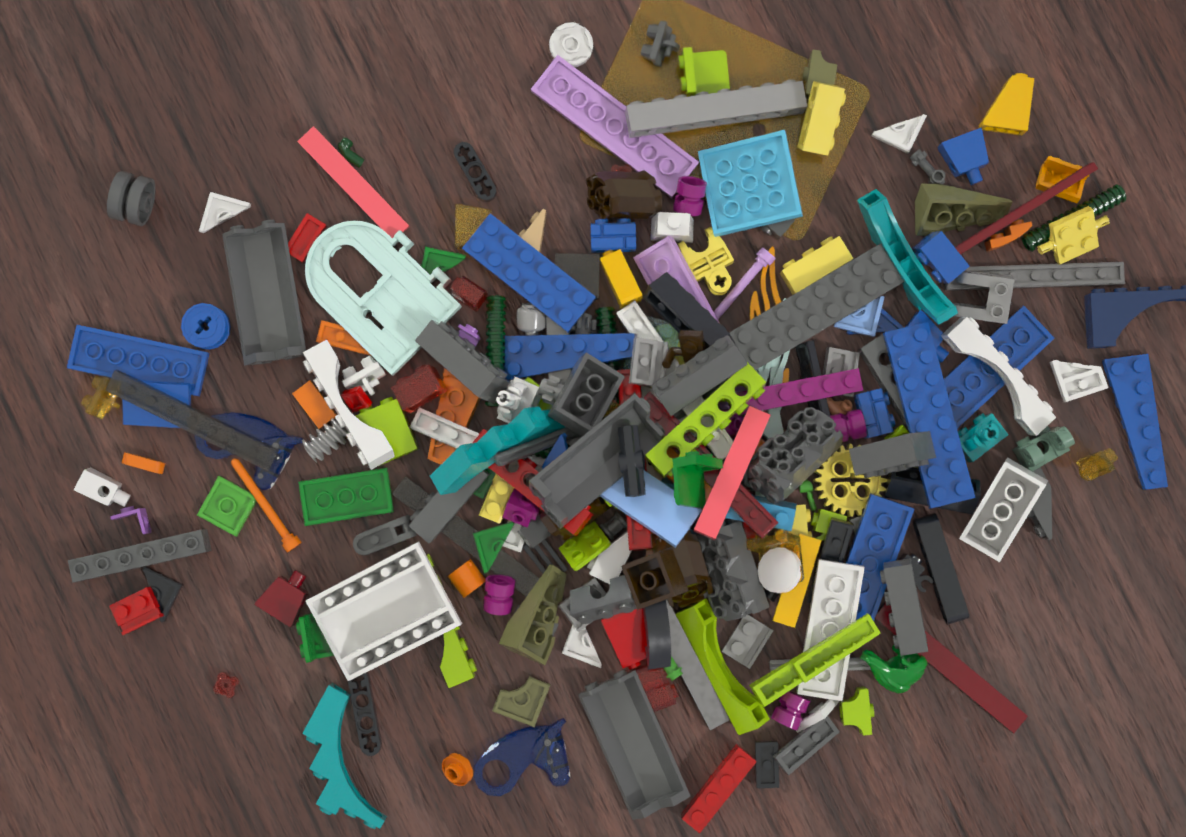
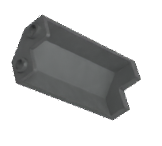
[222,220,306,366]
[529,394,665,529]
[578,669,691,820]

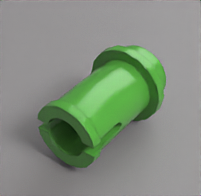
[663,656,683,681]

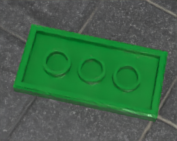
[298,468,394,526]

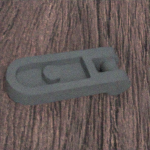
[353,515,417,555]

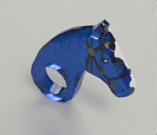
[194,412,304,490]
[474,718,570,796]

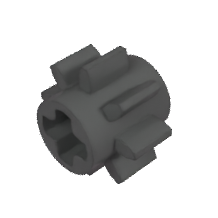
[570,313,597,335]

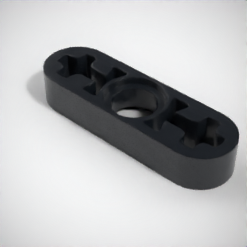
[454,142,497,202]

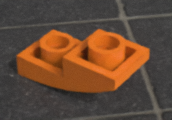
[985,219,1032,252]

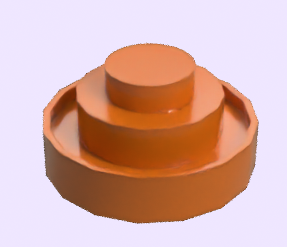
[442,753,473,786]

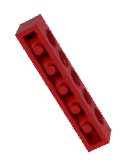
[473,429,593,536]

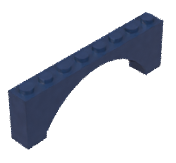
[1084,285,1186,349]

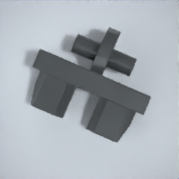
[641,20,680,67]

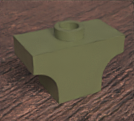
[802,49,837,99]

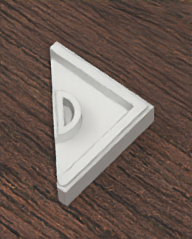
[871,114,927,154]
[199,192,251,233]
[562,624,602,668]
[796,696,844,733]

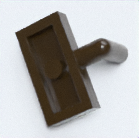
[662,330,706,369]

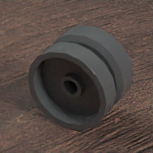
[107,171,156,227]

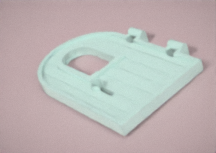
[305,221,462,376]

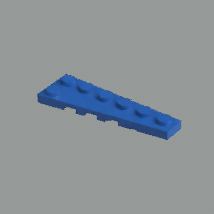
[504,333,637,381]
[1102,354,1168,490]

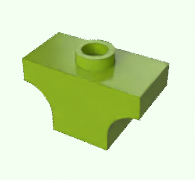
[839,687,874,736]

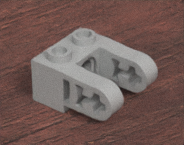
[953,270,1015,324]

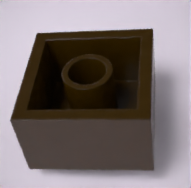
[621,547,689,610]

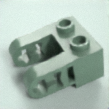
[1012,426,1075,471]

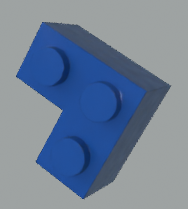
[911,231,970,284]

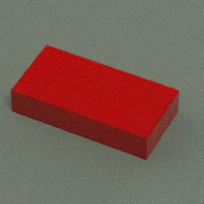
[288,213,327,263]

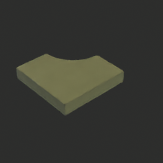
[492,676,551,727]

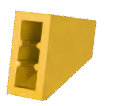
[978,73,1034,136]
[600,250,643,309]

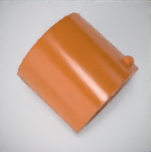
[447,559,486,598]

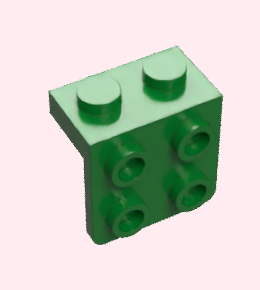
[672,451,723,509]
[296,613,334,663]

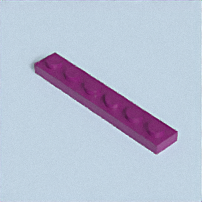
[728,368,863,417]

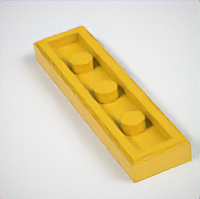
[772,534,821,628]

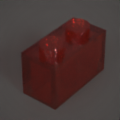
[391,364,448,413]

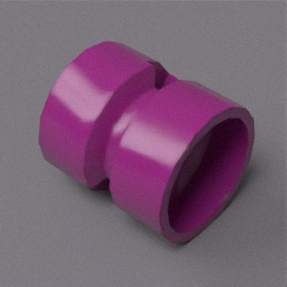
[673,176,707,216]
[830,409,867,442]
[483,575,515,615]
[771,691,811,731]

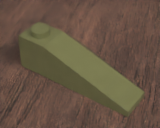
[915,183,1012,236]
[499,564,567,665]

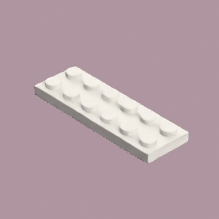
[796,559,865,701]

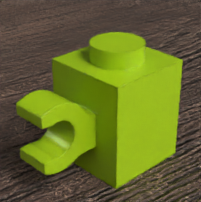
[810,509,847,541]

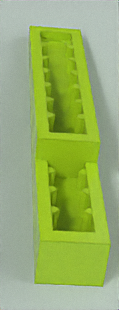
[749,613,881,707]

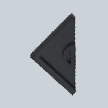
[143,567,183,622]

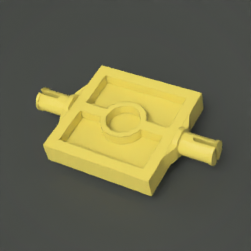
[1037,206,1110,265]

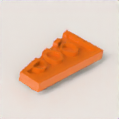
[427,368,481,465]

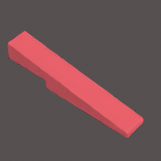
[297,126,409,238]
[694,406,771,540]

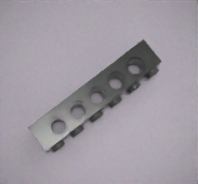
[857,334,909,432]
[68,529,212,583]

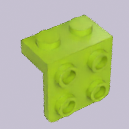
[678,47,730,97]
[559,521,611,571]

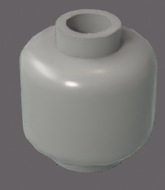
[517,302,546,336]

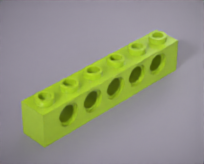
[645,362,766,478]

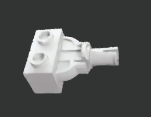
[496,377,542,423]

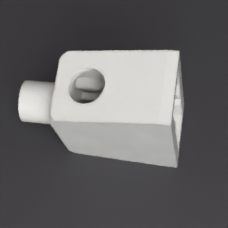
[651,212,694,243]
[74,467,131,507]

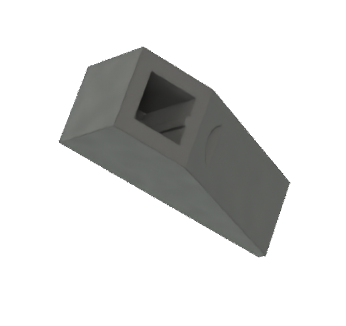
[1027,467,1052,540]

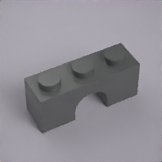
[570,575,637,624]

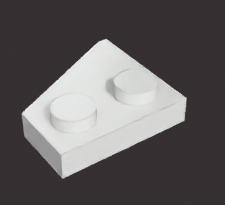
[1050,360,1108,402]

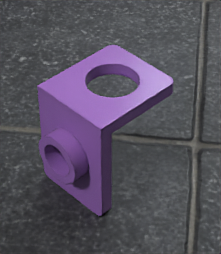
[458,324,481,346]
[110,506,152,534]

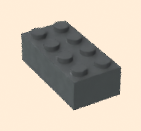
[415,320,511,403]

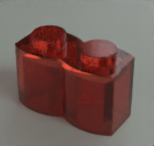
[451,276,488,312]
[634,664,679,712]

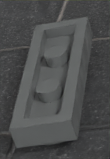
[773,715,840,775]

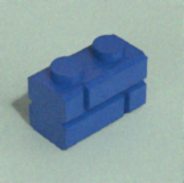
[591,219,636,253]
[853,388,895,439]

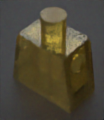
[455,204,506,250]

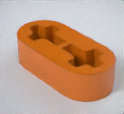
[121,452,166,474]

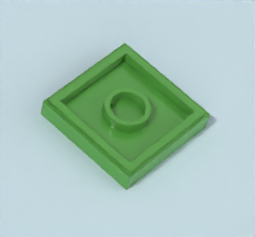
[197,476,257,537]

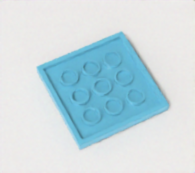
[698,130,803,237]

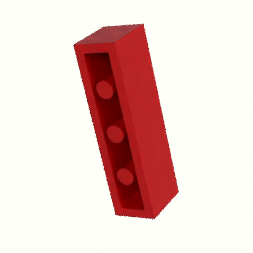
[681,743,757,833]

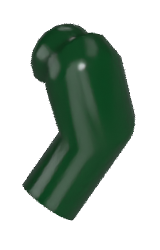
[338,137,365,168]

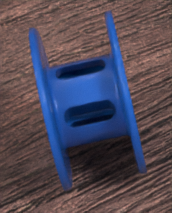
[181,303,231,350]

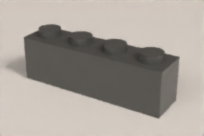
[651,335,748,416]
[409,470,490,544]
[880,558,928,656]

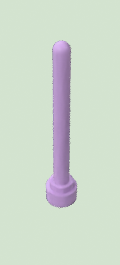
[714,247,776,319]

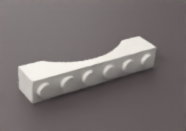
[941,317,1056,436]
[303,340,395,470]

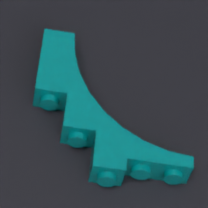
[857,189,958,325]
[430,406,565,495]
[302,683,387,829]

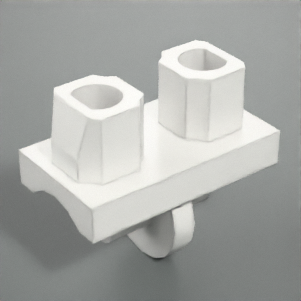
[342,356,386,395]

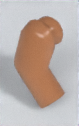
[826,397,853,415]

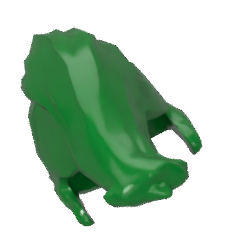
[860,645,928,693]

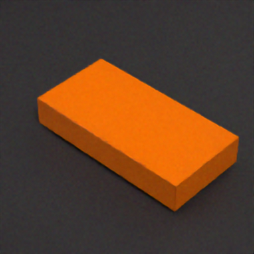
[292,380,337,429]

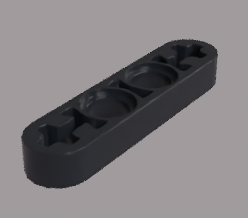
[348,672,382,756]

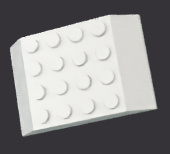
[306,542,462,681]

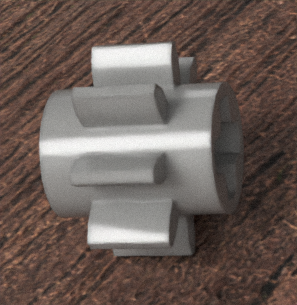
[538,375,564,405]

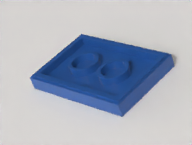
[122,379,192,429]

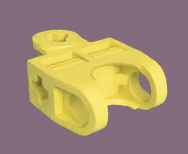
[678,227,734,296]

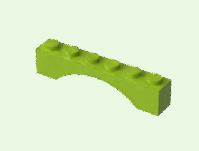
[424,551,477,688]
[675,598,770,735]

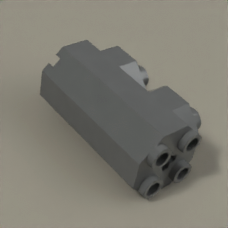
[748,407,843,504]
[696,519,769,621]

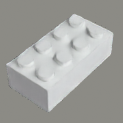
[959,457,1048,562]

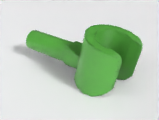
[799,480,817,511]

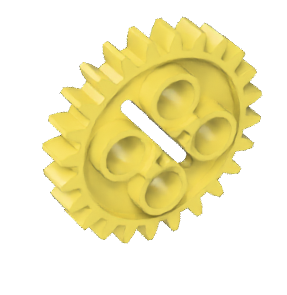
[813,444,887,517]

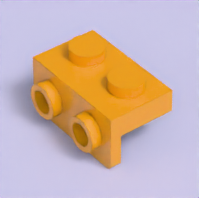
[1035,156,1090,203]

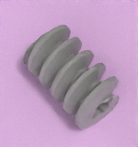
[302,418,349,463]

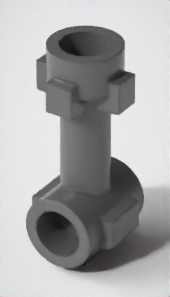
[910,149,946,184]

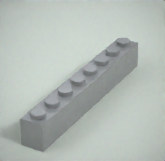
[625,79,807,138]

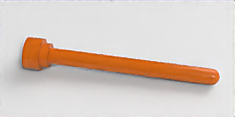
[231,458,302,553]

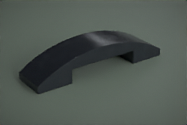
[643,600,671,670]

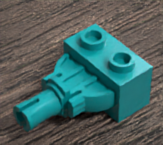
[958,413,1009,462]

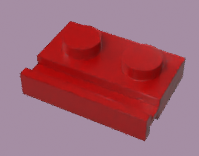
[110,586,164,636]

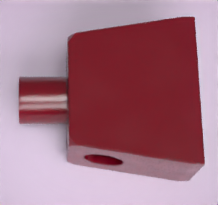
[254,570,309,628]

